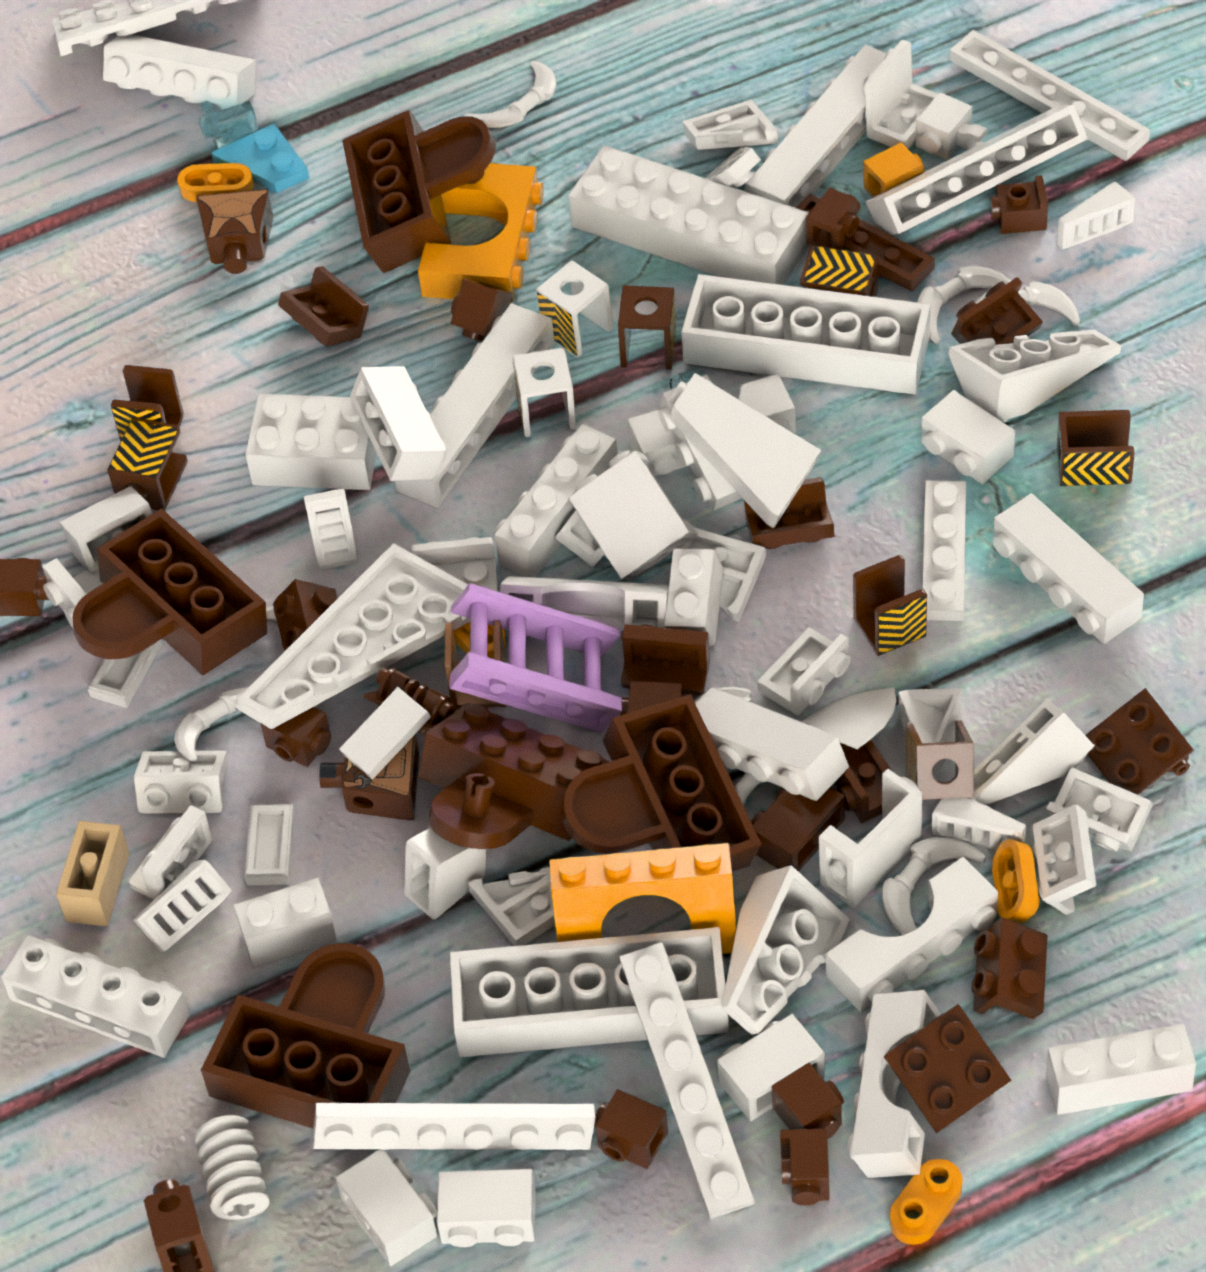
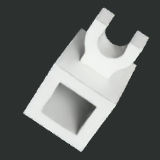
[916,92,987,160]

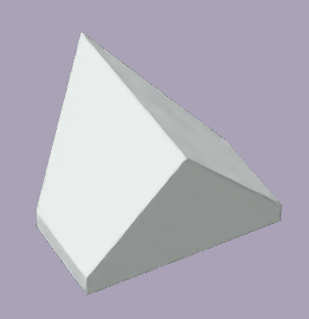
[899,688,962,778]

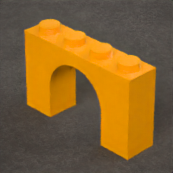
[418,163,544,304]
[549,843,736,954]

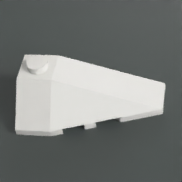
[948,330,1121,422]
[721,865,850,1035]

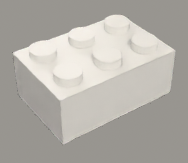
[246,394,377,490]

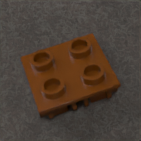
[364,668,457,735]
[1085,688,1194,795]
[883,1004,1012,1133]

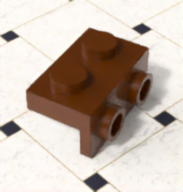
[278,266,369,346]
[951,277,1043,345]
[744,477,835,549]
[273,579,338,652]
[621,624,710,696]
[834,740,893,824]
[971,917,1048,1019]

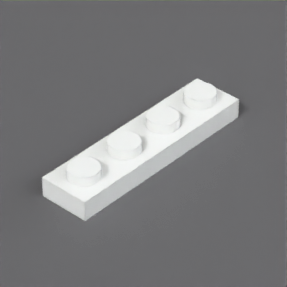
[923,480,966,621]

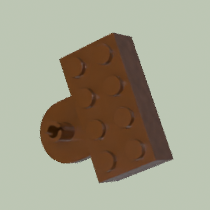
[342,110,496,273]
[73,508,267,676]
[561,694,762,872]
[418,702,611,849]
[201,943,410,1129]

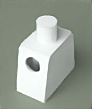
[404,827,487,920]

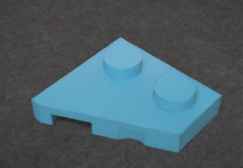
[211,124,310,193]

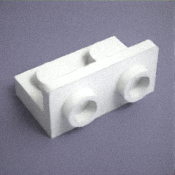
[411,537,498,592]
[134,751,228,814]
[1032,804,1096,915]
[129,805,213,899]

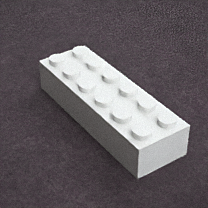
[568,145,809,285]
[681,274,931,395]
[450,927,729,1057]

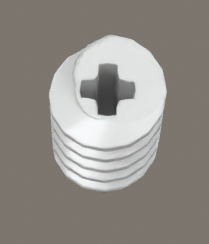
[194,1115,270,1220]

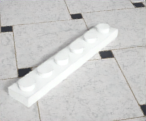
[950,30,1150,161]
[619,942,754,1219]
[313,1103,595,1150]

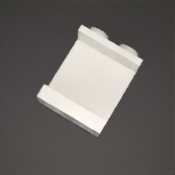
[568,450,698,582]
[819,769,922,908]

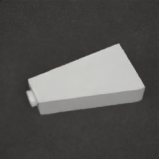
[669,373,821,528]

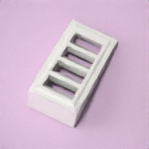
[1057,182,1135,250]
[304,488,358,570]
[932,797,1026,850]
[134,860,232,952]

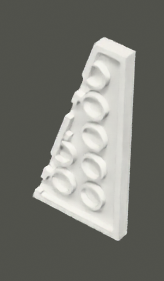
[52,0,239,56]
[237,543,471,729]

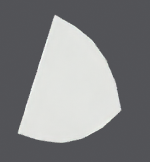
[802,687,896,749]

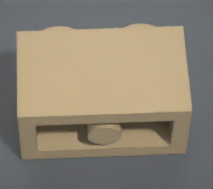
[56,821,130,927]

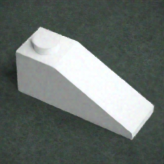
[969,699,1094,805]

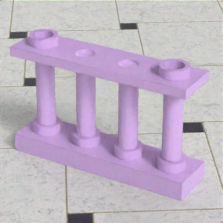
[450,583,622,733]

